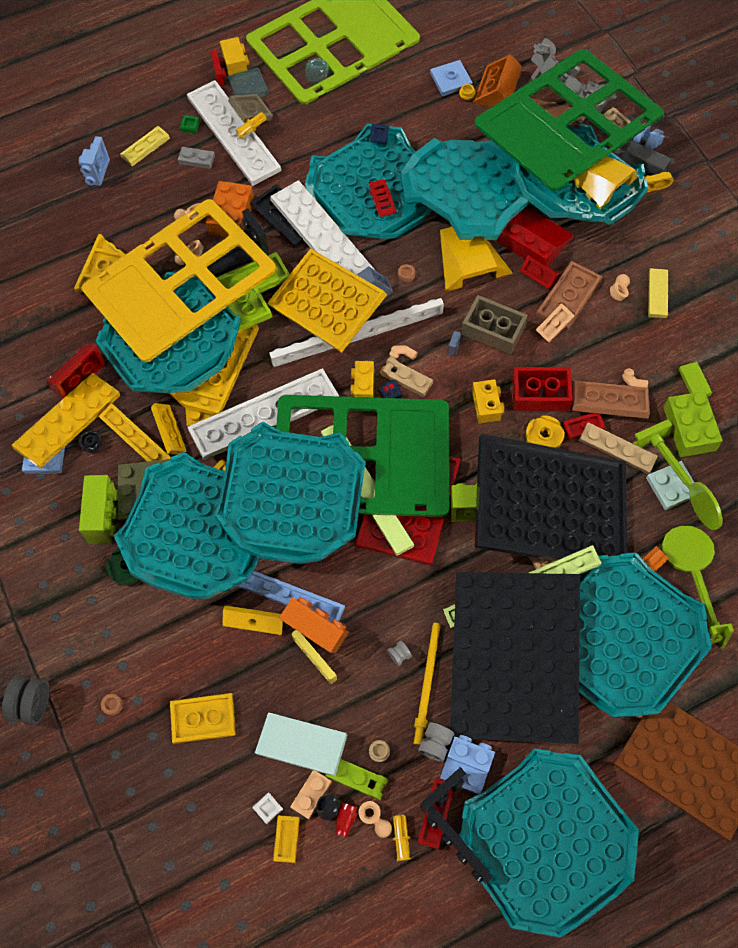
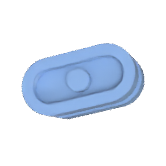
[633,123,665,149]

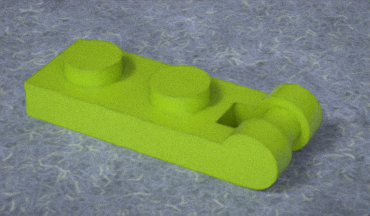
[325,759,389,800]

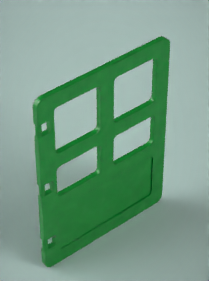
[474,49,664,191]
[276,395,449,517]

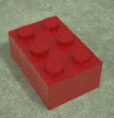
[512,367,573,411]

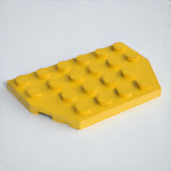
[169,325,259,415]

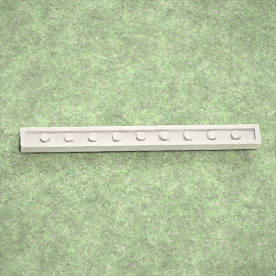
[269,298,444,367]

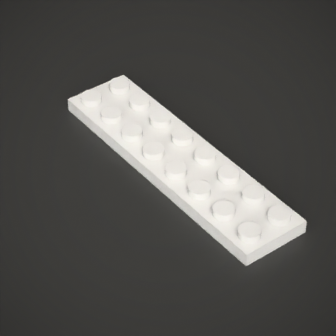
[187,80,281,186]
[271,180,375,275]
[188,368,339,460]

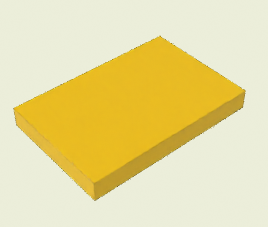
[170,693,236,744]

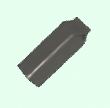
[614,141,672,175]

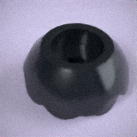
[79,430,103,453]
[316,793,340,820]

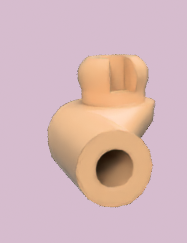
[389,345,418,360]
[622,368,648,388]

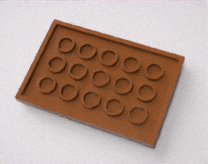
[614,702,738,841]

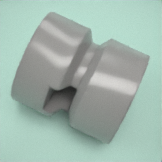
[418,722,454,762]

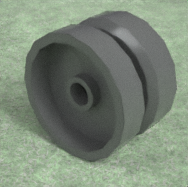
[2,675,50,725]

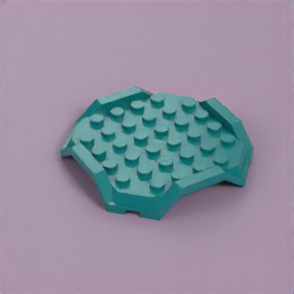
[305,124,432,239]
[513,124,648,225]
[400,138,533,240]
[96,272,241,393]
[214,422,366,564]
[114,452,259,599]
[579,553,712,718]
[459,749,639,938]

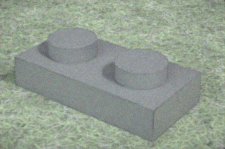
[178,147,215,169]

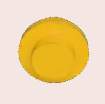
[459,84,476,100]

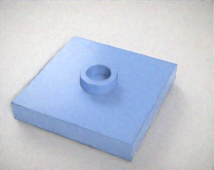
[430,60,472,96]

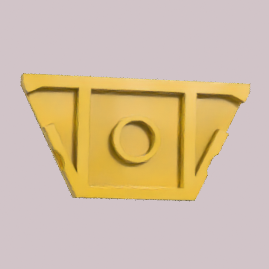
[74,234,125,293]

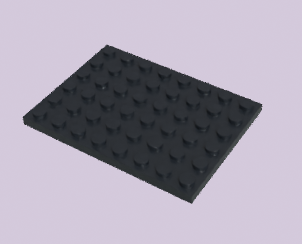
[475,434,627,561]
[450,572,580,744]

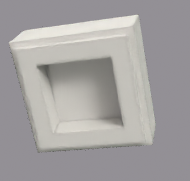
[252,792,283,824]

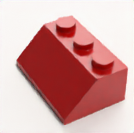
[46,344,105,399]

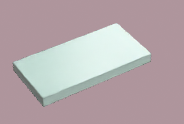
[255,712,348,776]

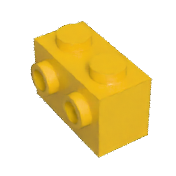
[220,37,249,76]
[351,361,374,398]
[472,380,504,424]

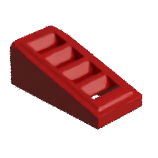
[369,179,396,218]

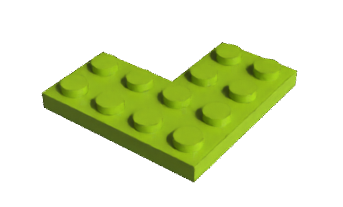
[216,252,290,331]

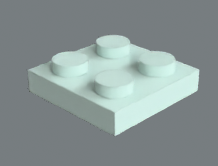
[646,461,695,510]

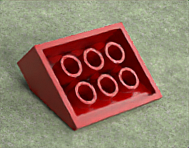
[494,206,574,266]

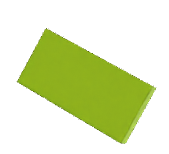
[679,362,712,397]

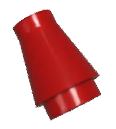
[335,802,358,837]

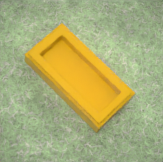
[273,816,300,863]

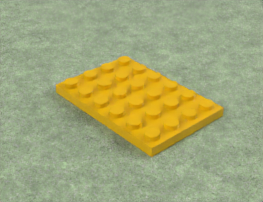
[267,248,387,353]

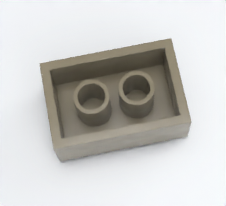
[461,295,528,355]

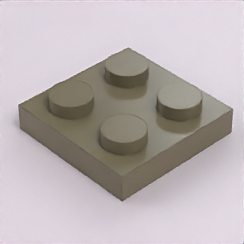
[228,94,273,123]

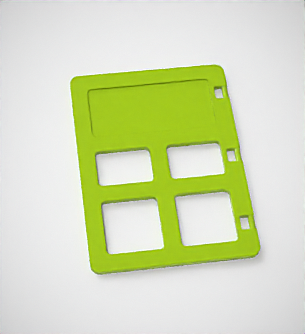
[246,0,420,104]

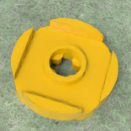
[526,416,564,448]

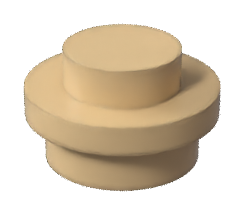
[369,740,390,762]

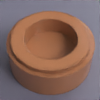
[398,264,415,283]
[101,694,123,716]

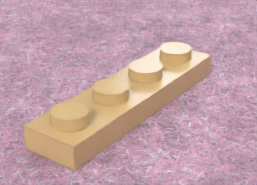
[579,422,657,474]

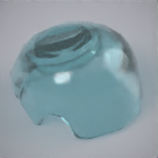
[305,58,329,83]

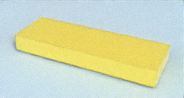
[120,126,170,166]
[648,268,668,318]
[292,630,337,684]

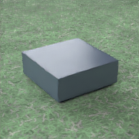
[448,331,461,357]

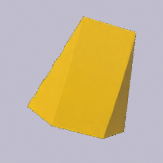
[565,156,638,209]
[440,227,512,292]

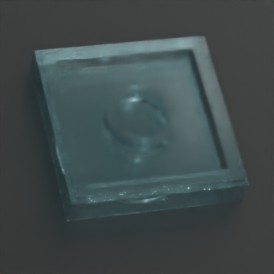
[228,67,269,97]

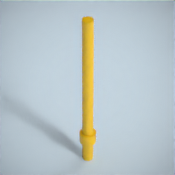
[414,623,441,746]

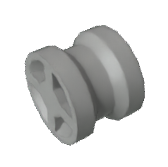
[387,640,412,667]

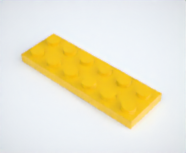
[12,373,120,469]

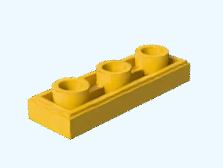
[223,605,284,635]

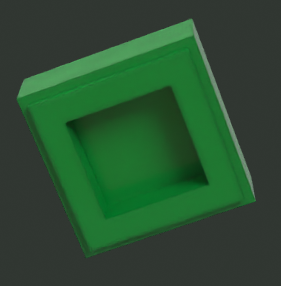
[180,115,200,134]

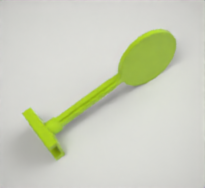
[633,419,723,530]
[662,526,734,649]

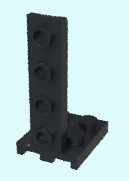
[207,208,269,277]
[419,767,492,884]

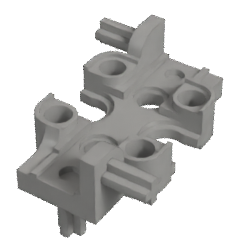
[531,38,617,123]

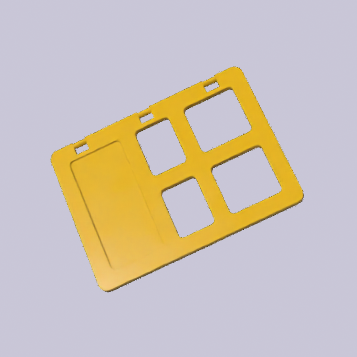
[82,199,277,362]

